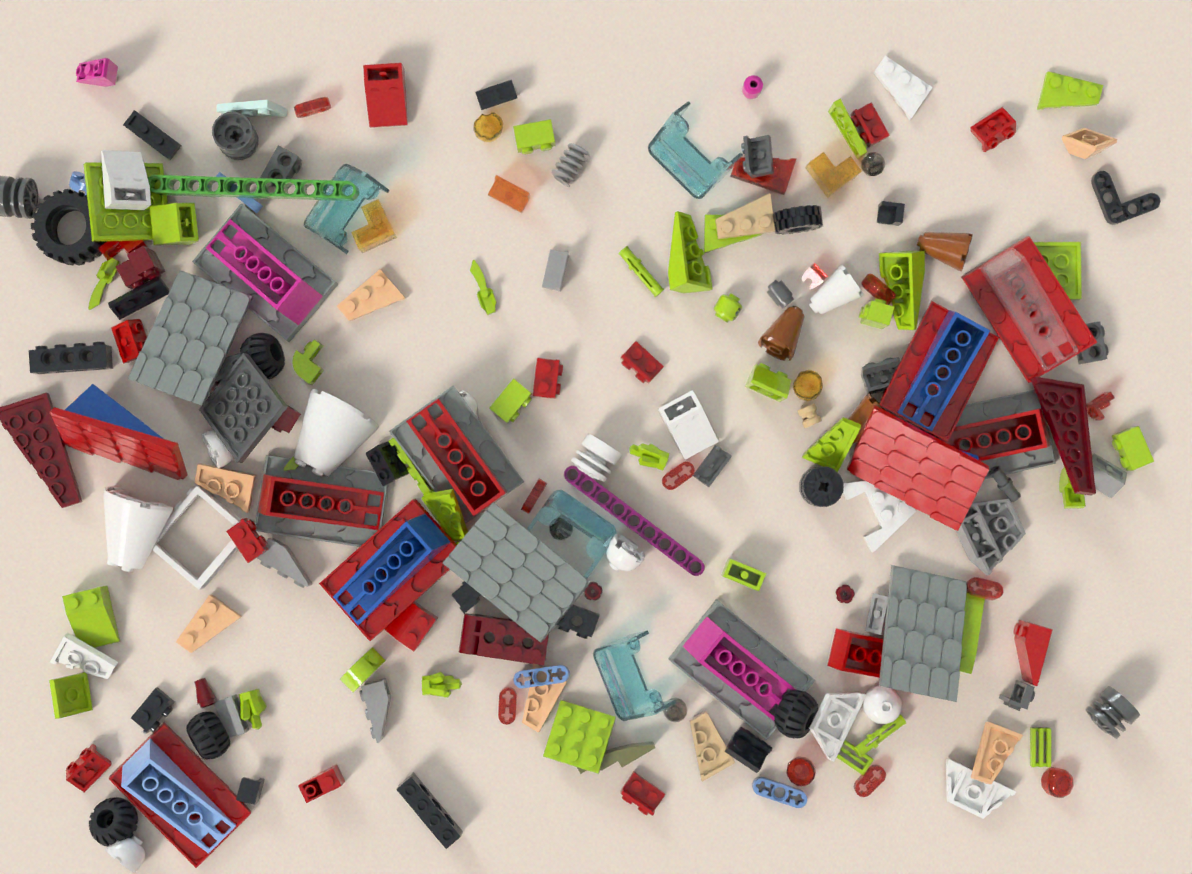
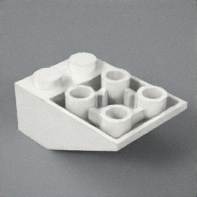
[101,150,151,210]
[658,390,719,460]

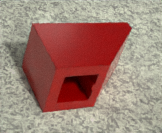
[298,764,345,803]

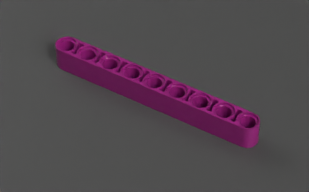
[564,466,705,576]

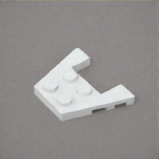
[843,481,916,552]

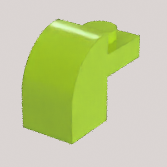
[292,340,324,385]
[1059,467,1086,509]
[340,647,386,692]

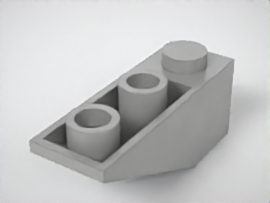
[257,537,312,588]
[360,678,391,743]

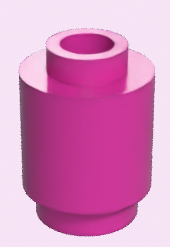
[742,75,763,99]

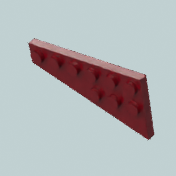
[1031,377,1096,496]
[0,393,82,508]

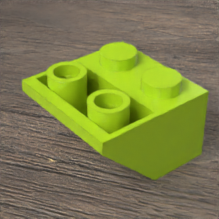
[150,203,199,245]

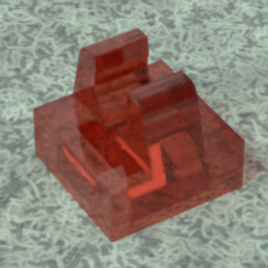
[802,263,828,289]

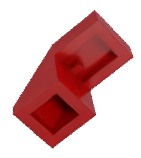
[98,240,147,261]

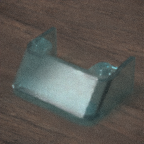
[648,101,743,199]
[304,164,390,254]
[527,490,616,578]
[593,630,677,721]

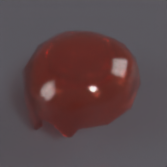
[786,756,816,786]
[1041,767,1074,798]

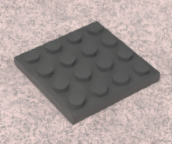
[199,353,288,463]

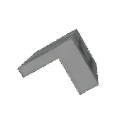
[542,249,569,292]
[1092,453,1127,498]
[865,593,888,635]
[215,694,249,738]

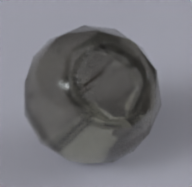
[861,152,885,176]
[549,516,573,541]
[663,698,687,722]

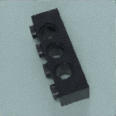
[29,342,113,374]
[556,605,600,639]
[396,772,463,849]

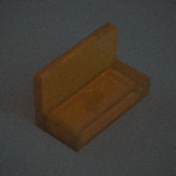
[488,175,530,214]

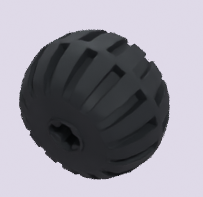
[240,333,285,380]
[774,690,818,739]
[186,711,230,760]
[89,797,138,847]

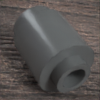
[767,280,794,309]

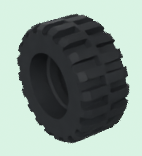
[31,189,106,266]

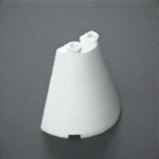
[294,389,379,477]
[103,486,173,572]

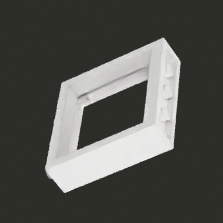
[152,486,241,590]

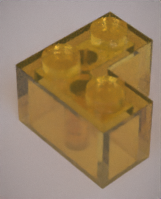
[805,152,862,198]
[351,199,397,253]

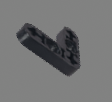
[1091,171,1161,225]

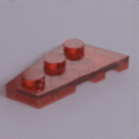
[730,157,797,195]

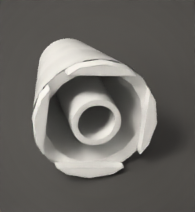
[809,264,864,314]

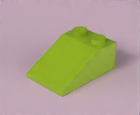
[745,363,791,402]
[62,586,120,648]

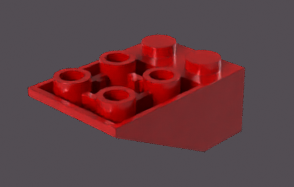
[363,63,408,128]

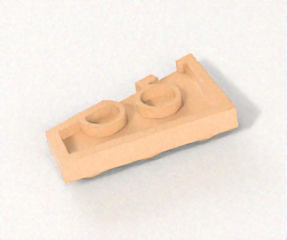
[337,269,406,321]
[176,594,242,653]
[522,664,568,733]

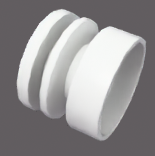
[571,433,622,482]

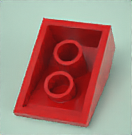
[384,602,438,652]
[1013,620,1053,686]
[827,628,884,678]

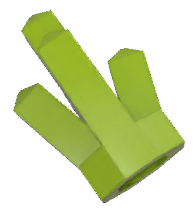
[629,443,669,471]
[422,672,462,698]
[239,689,267,730]

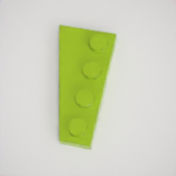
[388,437,435,495]

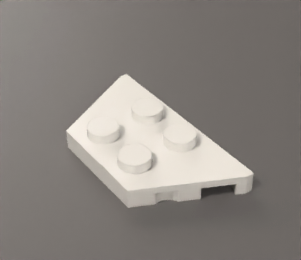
[809,692,866,762]
[946,758,1016,819]

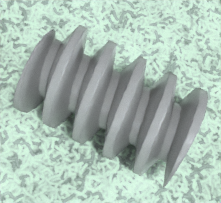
[551,143,590,187]

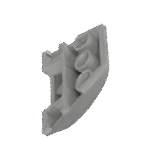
[955,499,1026,576]

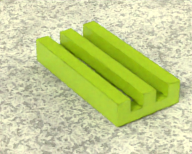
[1030,727,1051,767]
[837,740,874,775]

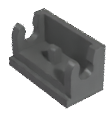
[693,445,732,487]

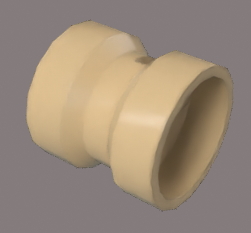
[797,403,822,428]

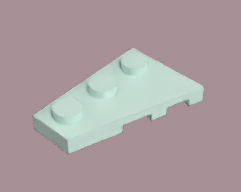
[217,100,287,117]

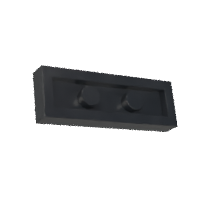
[123,110,182,160]
[108,276,170,320]

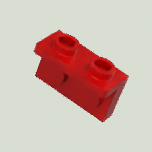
[850,102,890,148]
[970,107,1016,152]
[111,319,147,364]
[620,341,664,384]
[533,358,563,399]
[226,518,269,563]
[66,744,111,793]
[621,771,665,816]

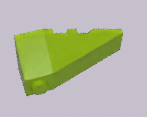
[668,211,713,293]
[879,251,925,330]
[959,593,985,674]

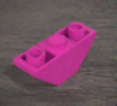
[76,58,118,87]

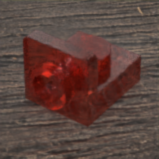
[1086,391,1115,421]

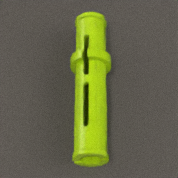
[618,246,664,297]
[853,714,906,758]

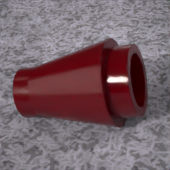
[194,678,216,708]

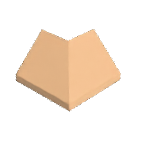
[1062,128,1117,159]

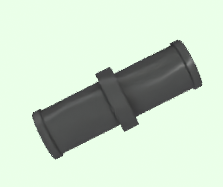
[989,466,1021,502]

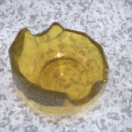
[473,112,503,142]
[793,370,823,401]

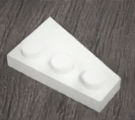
[874,55,932,120]
[49,633,118,679]

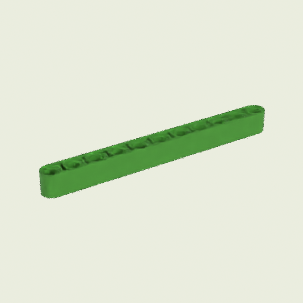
[148,175,360,201]

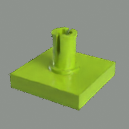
[49,672,93,719]

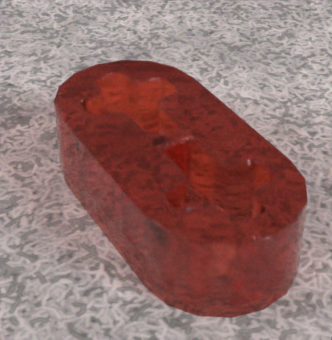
[294,97,331,118]
[861,274,896,305]
[662,462,695,490]
[521,478,547,514]
[966,577,1003,600]
[498,687,517,725]
[853,765,886,797]

